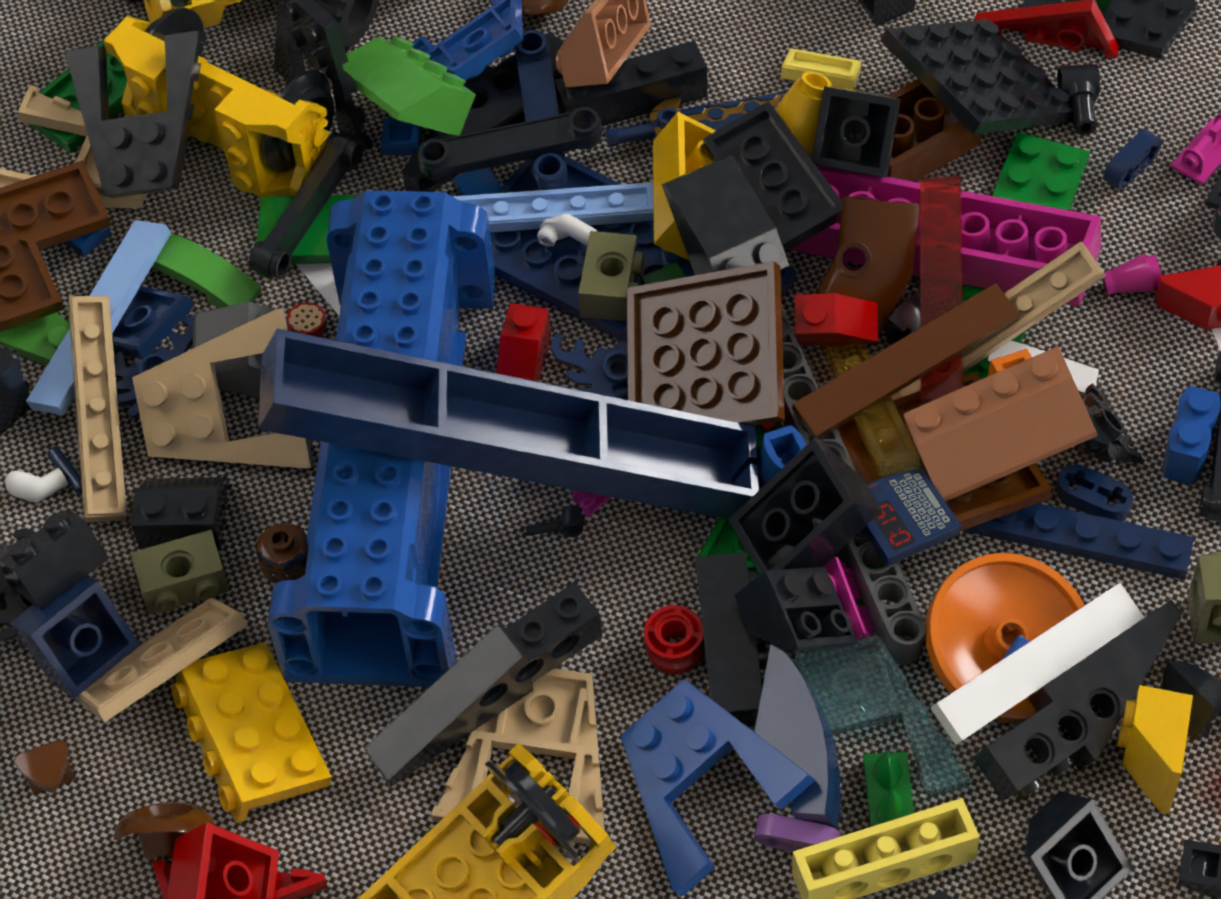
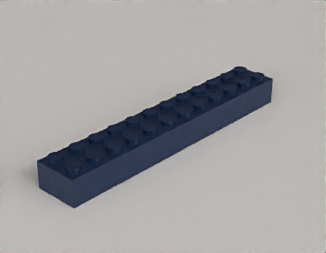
[258,329,759,519]

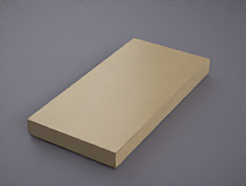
[76,598,248,722]

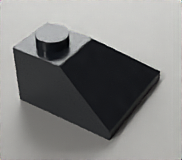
[1025,791,1133,899]

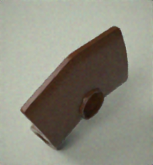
[815,196,920,336]

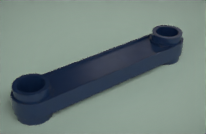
[515,30,568,190]

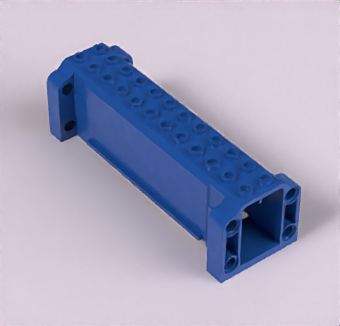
[267,190,496,687]

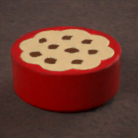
[286,302,327,337]

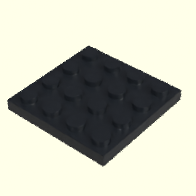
[880,19,1074,135]

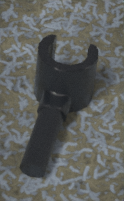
[526,505,585,538]

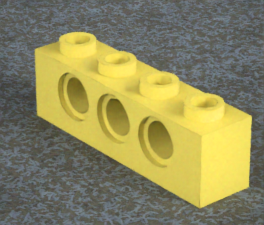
[792,798,980,899]

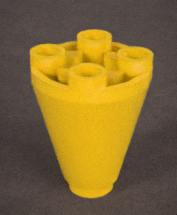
[774,72,831,160]

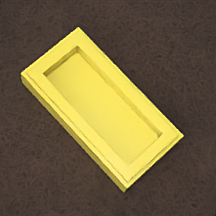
[781,48,862,89]

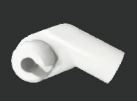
[537,214,597,247]
[5,468,68,502]

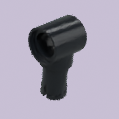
[1057,64,1100,135]

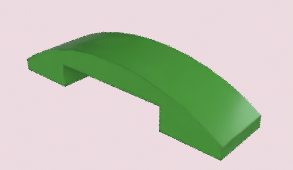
[152,233,262,308]

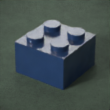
[10,576,140,699]

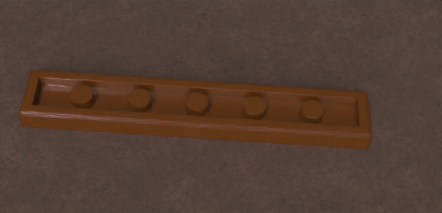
[792,283,1020,439]

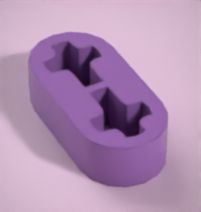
[754,814,841,852]

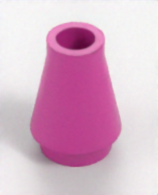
[1102,253,1162,295]

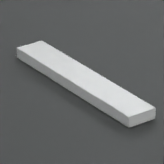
[931,583,1145,745]

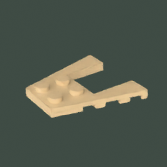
[0,85,147,209]
[132,308,314,469]
[431,668,605,845]

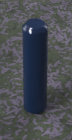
[47,447,82,494]

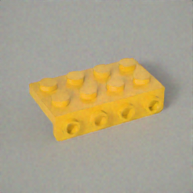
[171,642,332,823]

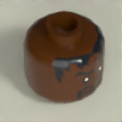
[256,523,309,583]

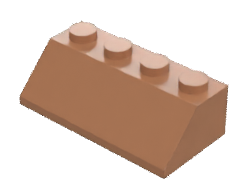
[556,0,651,87]
[904,346,1098,502]

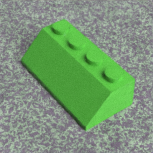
[342,36,476,136]

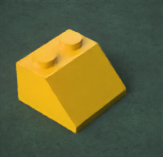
[1117,685,1193,814]

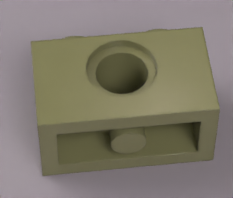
[578,231,644,321]
[131,529,230,615]
[1187,552,1221,643]

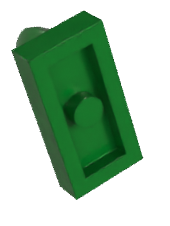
[863,750,914,827]

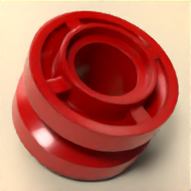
[644,605,705,674]

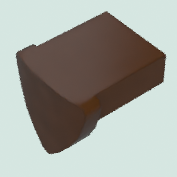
[14,740,75,794]

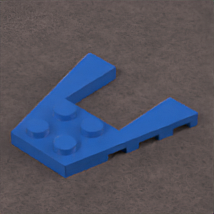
[620,679,815,897]

